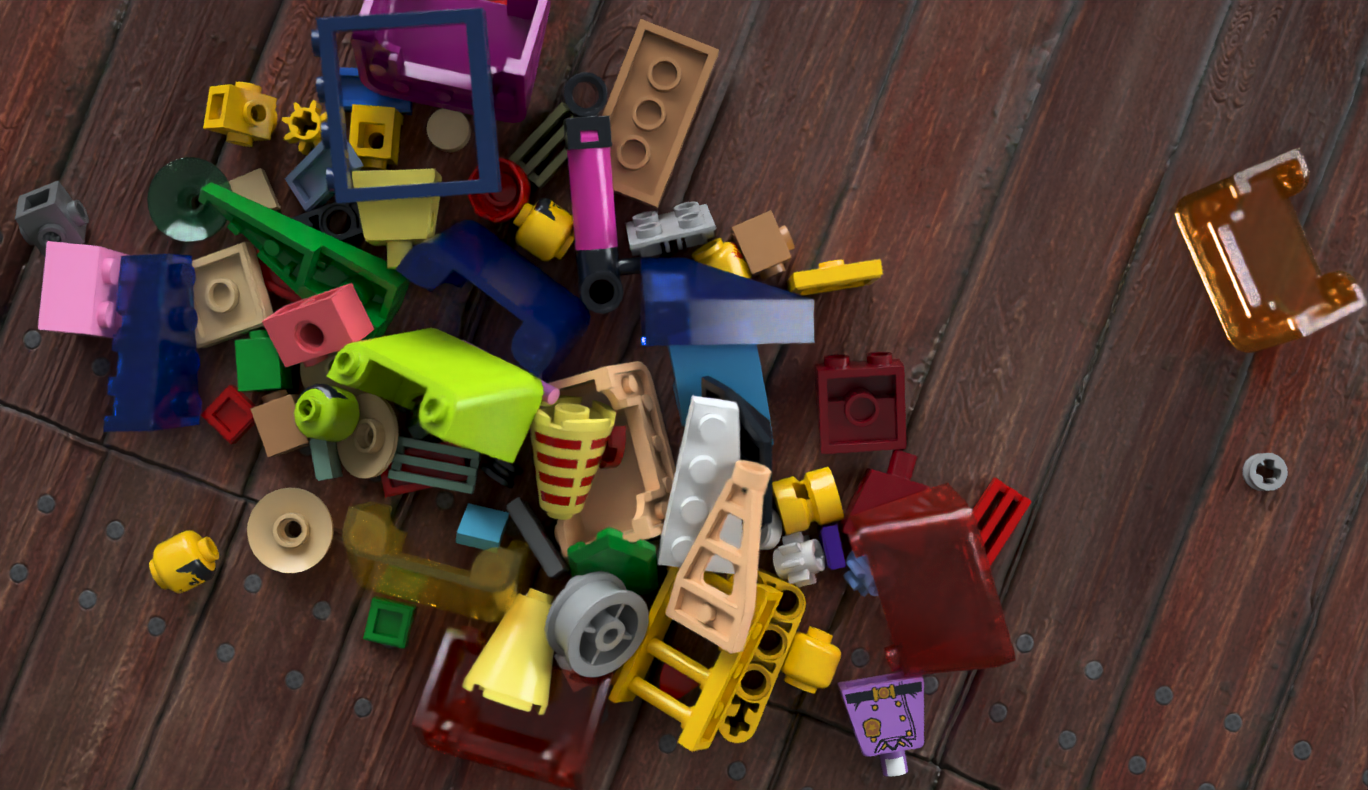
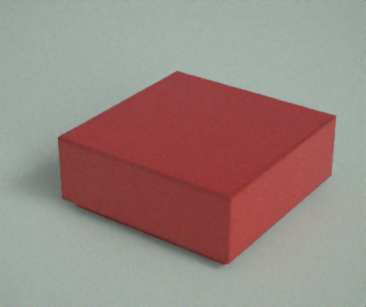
[201,385,256,444]

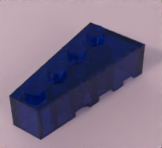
[103,254,202,432]

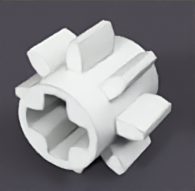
[773,532,825,587]

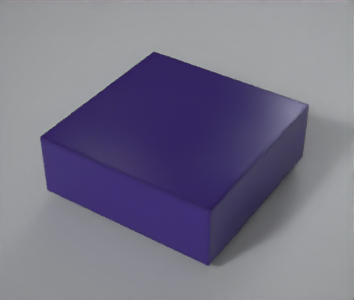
[817,522,846,570]

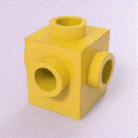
[203,82,277,147]

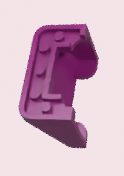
[351,0,550,123]

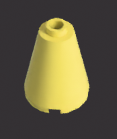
[462,588,554,715]

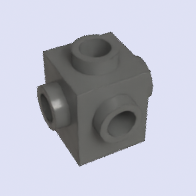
[15,180,89,258]

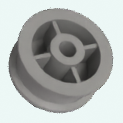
[544,571,649,677]

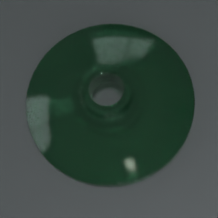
[147,157,232,242]

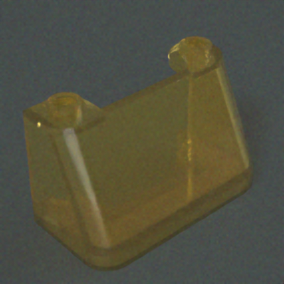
[342,501,532,623]

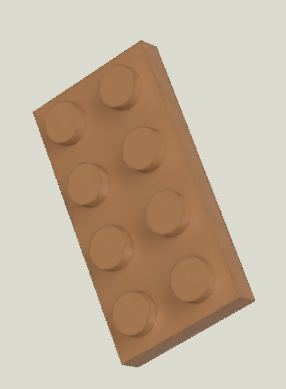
[602,19,719,209]

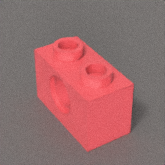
[262,283,374,368]

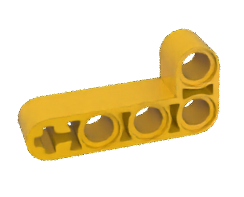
[719,567,806,743]

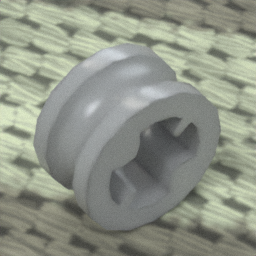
[1243,453,1288,491]

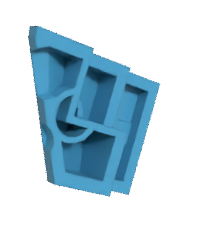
[665,318,774,445]

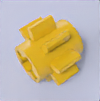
[282,100,327,155]

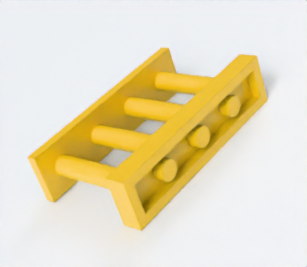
[608,566,783,751]

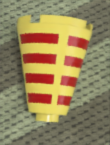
[529,395,616,520]

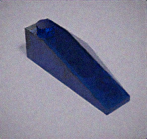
[640,258,814,346]

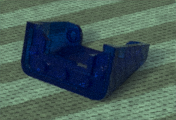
[395,220,590,381]

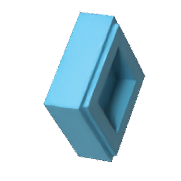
[456,503,509,553]

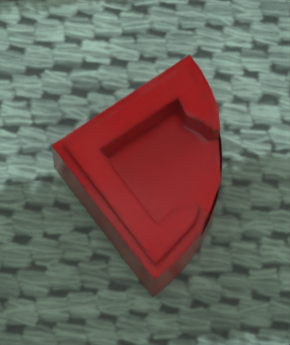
[598,426,626,469]
[660,646,700,700]

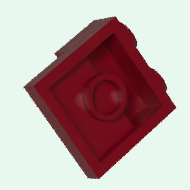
[814,351,906,454]

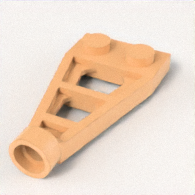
[666,460,771,654]

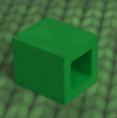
[235,330,293,392]

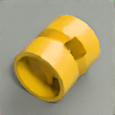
[772,466,844,535]

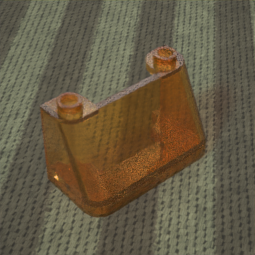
[1175,147,1367,353]

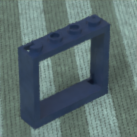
[311,8,502,203]

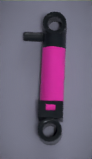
[561,72,654,314]

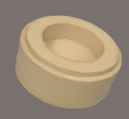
[427,108,471,152]

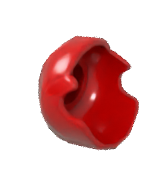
[467,157,531,223]

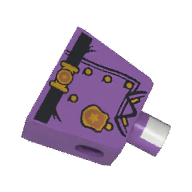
[837,669,924,776]

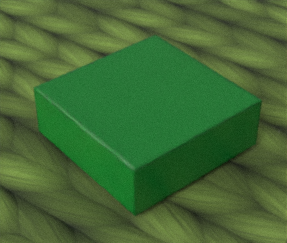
[363,596,416,649]

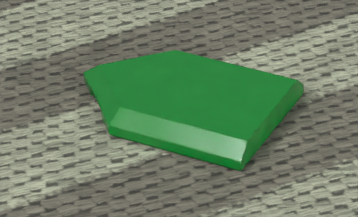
[567,527,659,595]

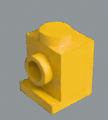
[349,104,403,171]

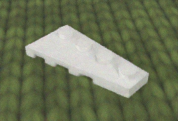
[657,396,742,574]

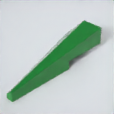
[198,182,413,341]

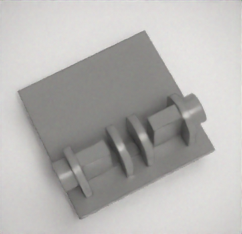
[625,201,716,257]

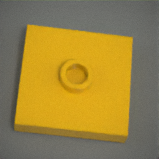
[787,259,883,297]

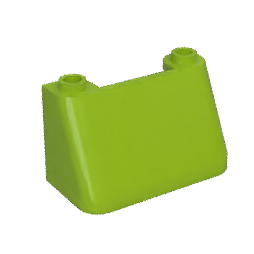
[327,328,544,464]

